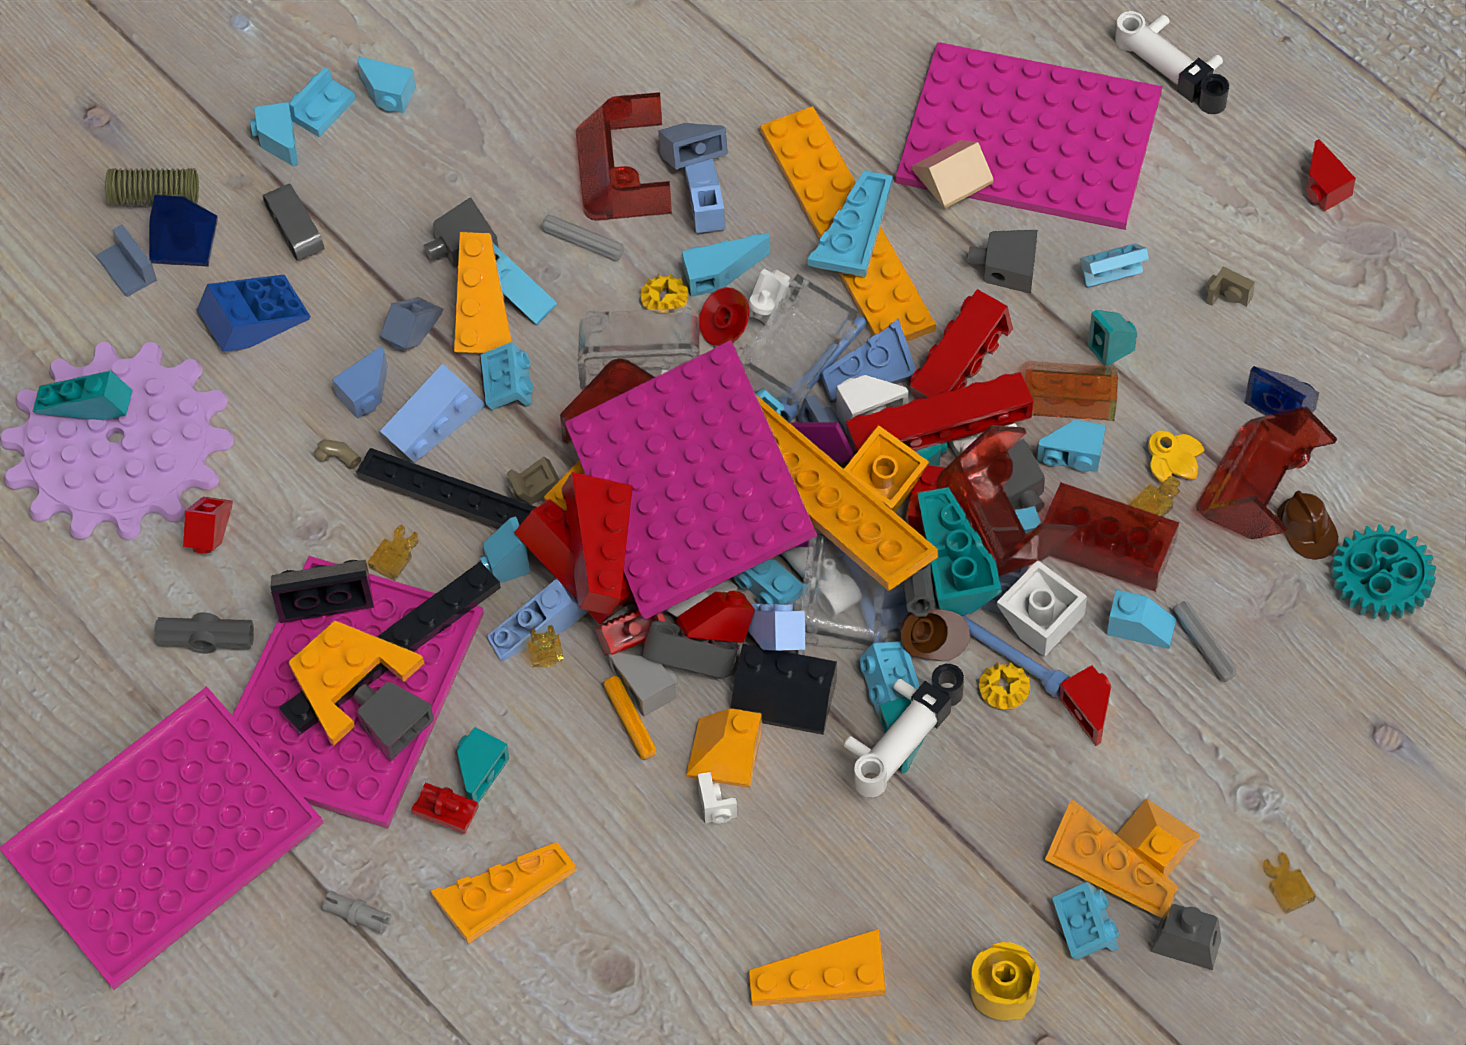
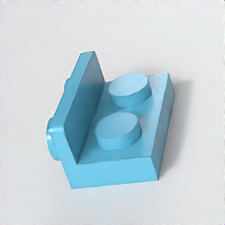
[289,67,356,137]
[1080,243,1149,287]
[481,342,533,410]
[734,559,806,604]
[859,641,920,714]
[1052,882,1119,960]

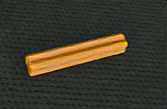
[604,676,656,760]

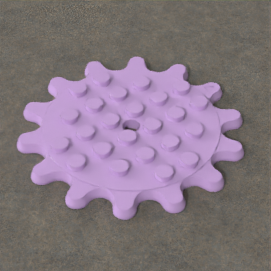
[0,342,234,540]

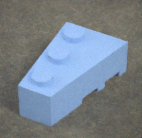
[380,363,486,463]

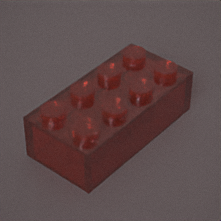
[1037,482,1179,592]

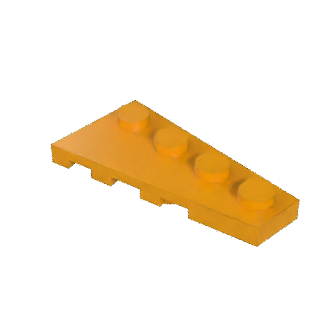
[454,232,512,354]
[1045,800,1179,918]
[430,842,577,944]
[749,929,886,1006]

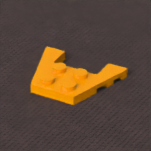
[288,621,425,745]

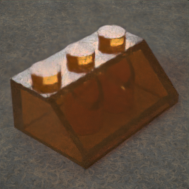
[1025,361,1118,421]

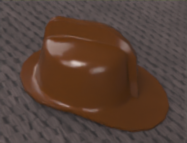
[1277,490,1339,560]
[897,609,970,661]

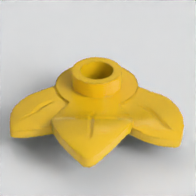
[1148,430,1204,483]

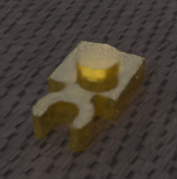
[368,525,419,581]
[528,625,564,668]
[1263,852,1316,914]

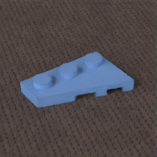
[821,319,916,403]

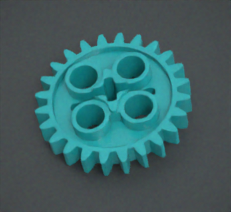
[1331,524,1436,620]

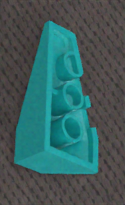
[917,487,1002,615]

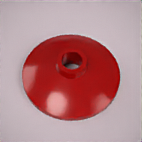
[699,287,749,346]

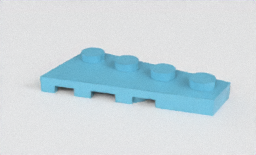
[807,170,893,277]

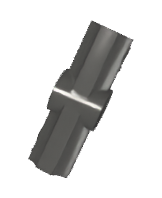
[903,536,935,617]
[155,612,254,654]

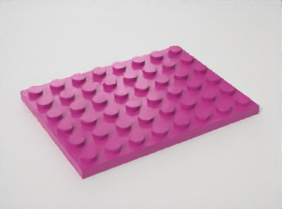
[896,42,1162,230]
[565,340,818,619]
[232,556,484,829]
[0,686,324,990]

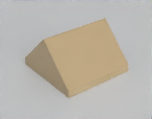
[912,140,994,209]

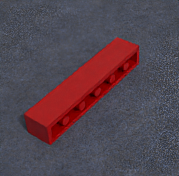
[845,372,1034,455]

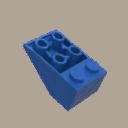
[197,274,311,352]

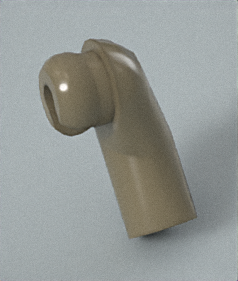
[314,439,361,469]

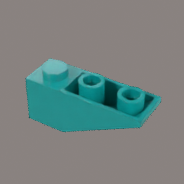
[33,370,133,420]

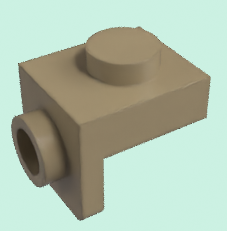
[507,457,560,505]

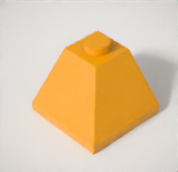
[844,425,929,512]
[686,708,762,788]
[1116,798,1200,877]

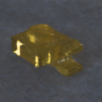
[1129,475,1181,528]

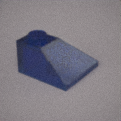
[149,195,218,267]
[1244,366,1319,434]

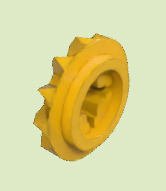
[641,273,688,316]
[979,662,1030,710]

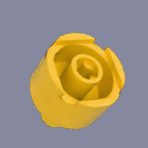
[970,942,1039,1021]

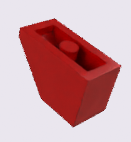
[1306,139,1356,212]
[183,496,233,554]
[676,590,755,643]
[1059,665,1111,746]

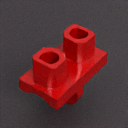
[411,782,479,834]

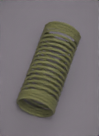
[105,168,199,206]

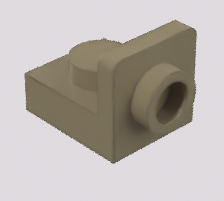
[1205,266,1255,307]

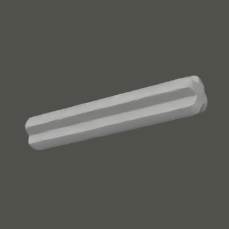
[542,215,624,260]
[1173,601,1237,682]

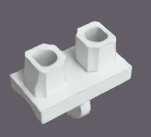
[748,269,790,328]

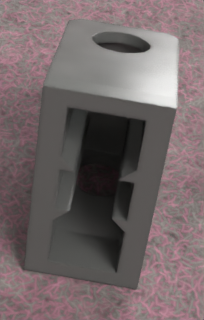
[423,198,499,267]
[968,230,1038,293]
[974,439,1045,513]
[354,682,434,761]
[1151,904,1222,970]

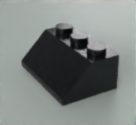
[270,559,374,623]
[730,644,837,735]

